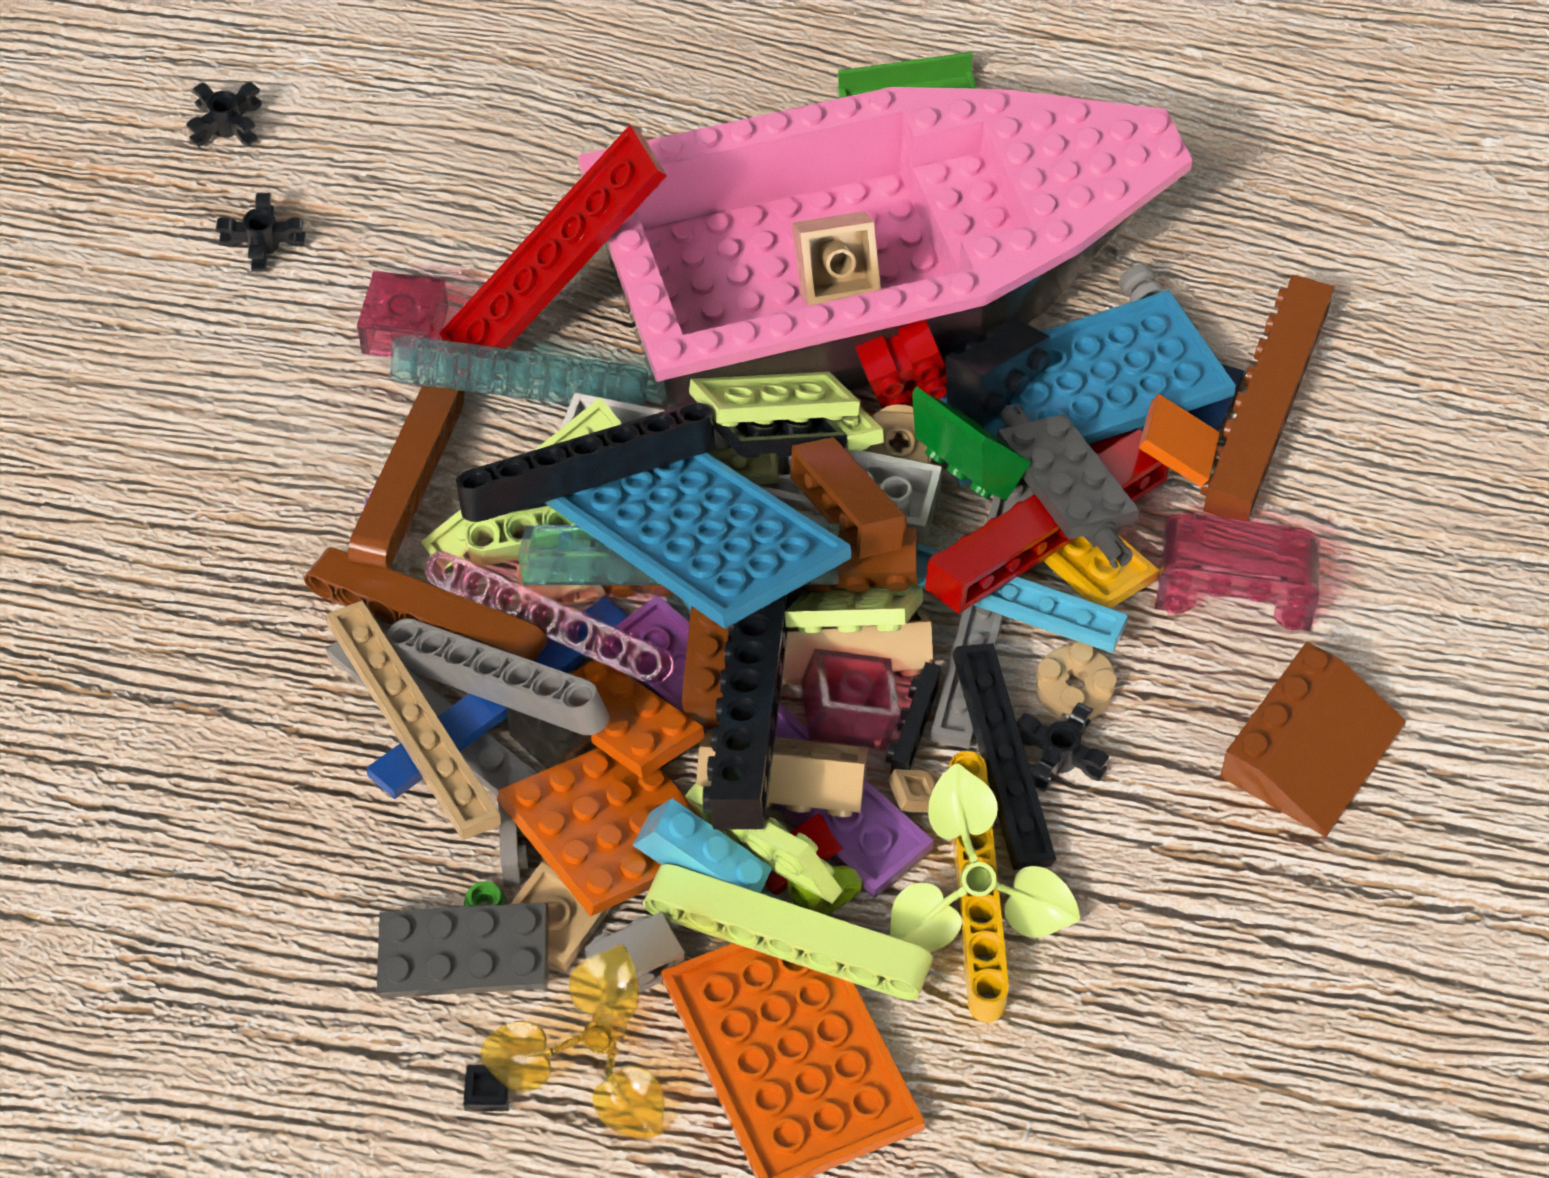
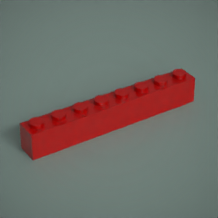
[925,429,1169,614]

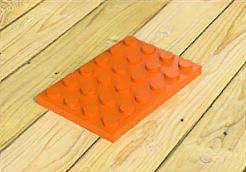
[661,910,925,1178]

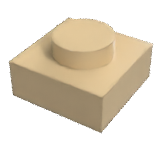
[888,769,935,812]

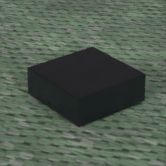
[463,1065,511,1112]

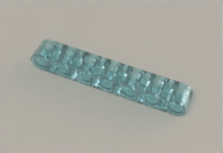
[389,336,649,406]

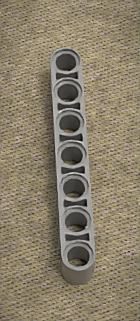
[386,618,610,735]

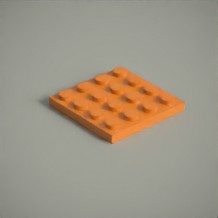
[497,748,701,917]

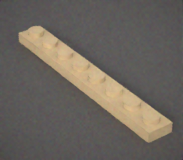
[326,600,501,841]

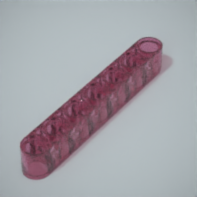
[425,551,675,683]

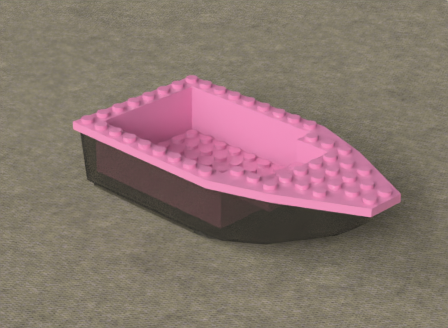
[578,87,1193,411]

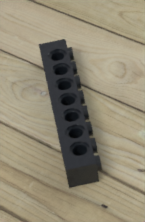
[703,592,792,830]

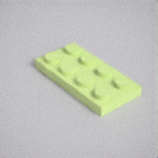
[689,372,860,427]
[685,784,843,903]

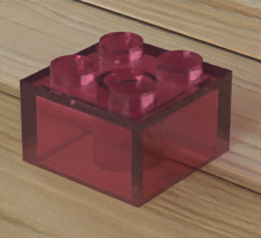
[357,271,449,362]
[801,648,901,749]

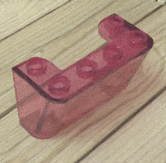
[1154,513,1320,631]

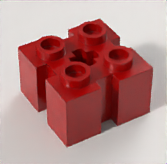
[855,319,946,409]

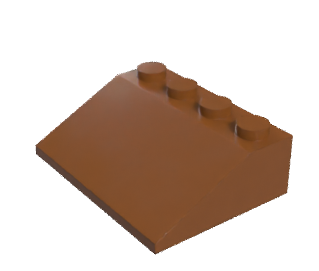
[1220,641,1406,837]

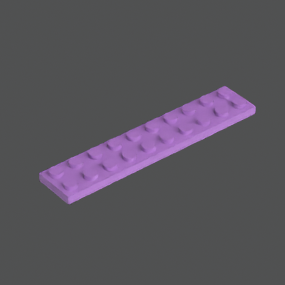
[599,596,934,899]

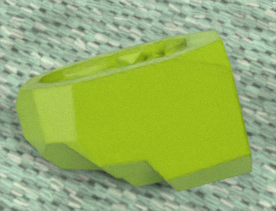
[787,865,862,915]

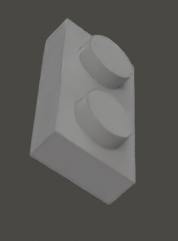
[498,803,528,887]

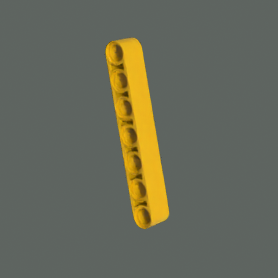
[949,751,1009,1023]

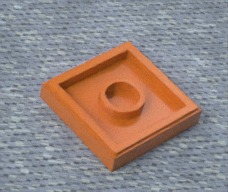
[1138,393,1220,487]

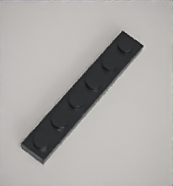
[952,643,1056,870]

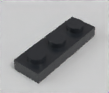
[885,662,941,774]

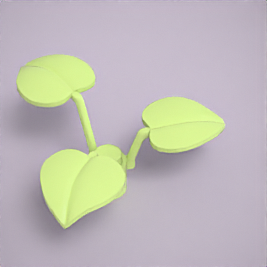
[889,764,1080,952]

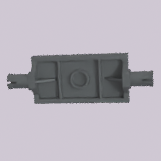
[997,404,1140,568]

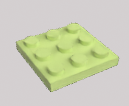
[785,586,923,633]

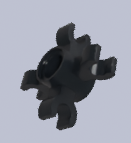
[186,82,262,147]
[216,193,306,272]
[1017,702,1109,792]

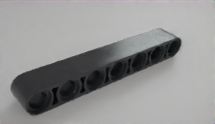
[456,403,715,522]

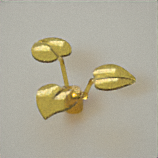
[480,944,665,1138]

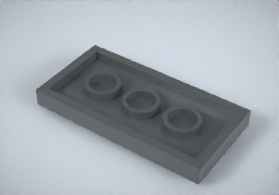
[376,902,549,998]

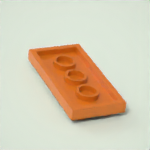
[571,656,704,779]

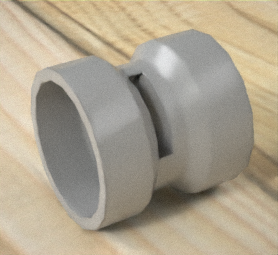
[1119,264,1165,302]

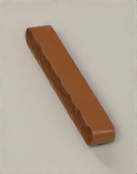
[348,379,464,569]
[304,547,548,662]

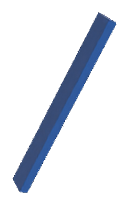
[367,597,629,800]

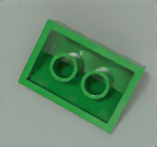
[912,386,1031,501]

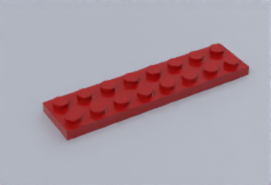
[439,125,667,385]

